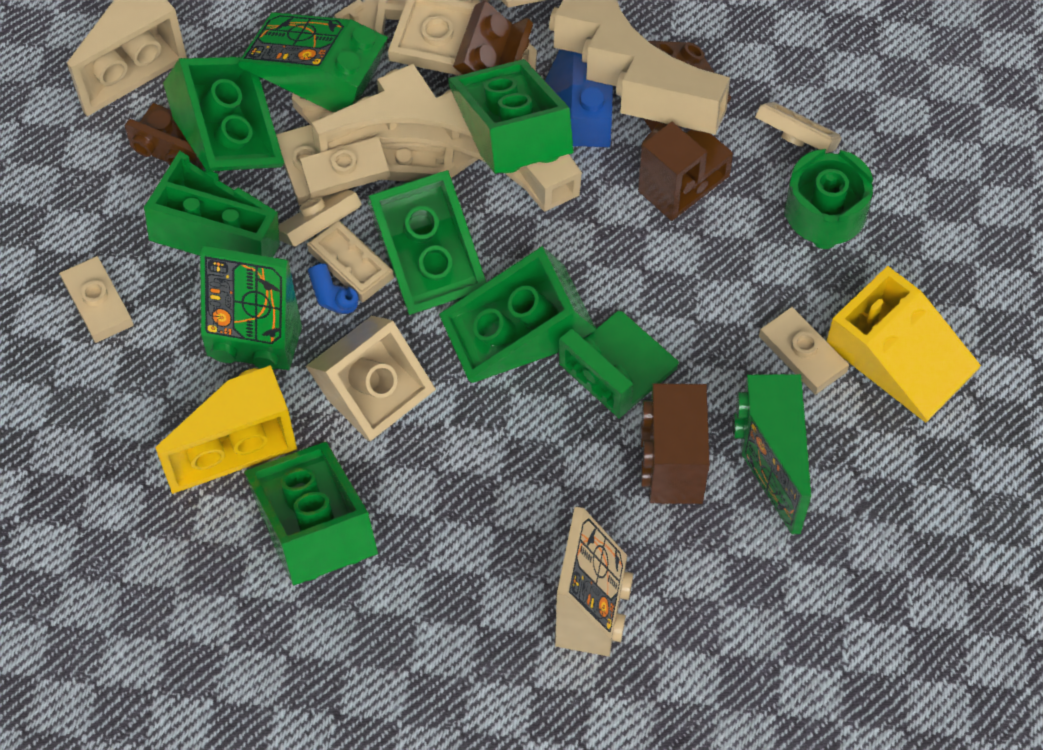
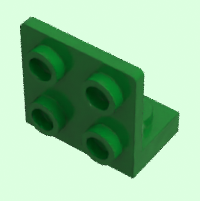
[559,311,679,419]

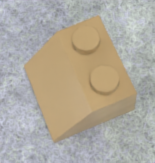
[306,316,436,441]

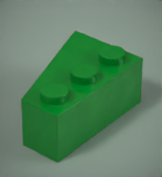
[144,150,280,257]

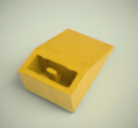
[827,265,981,423]

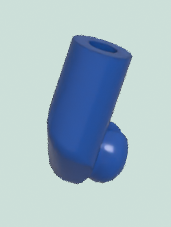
[307,264,359,314]

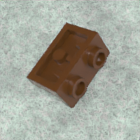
[453,0,533,75]
[124,103,205,171]

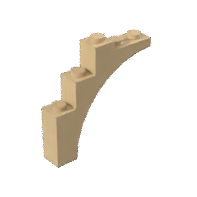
[549,0,730,135]
[312,64,582,212]

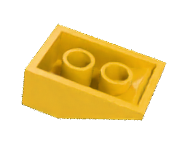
[155,365,297,494]

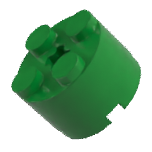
[784,149,873,249]

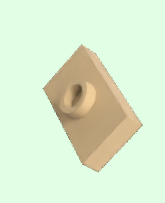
[755,102,842,153]
[276,124,327,206]
[300,136,391,199]
[279,189,362,247]
[307,221,394,302]
[59,256,134,343]
[759,307,849,395]

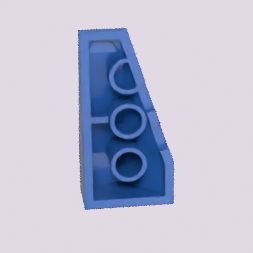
[545,49,613,147]

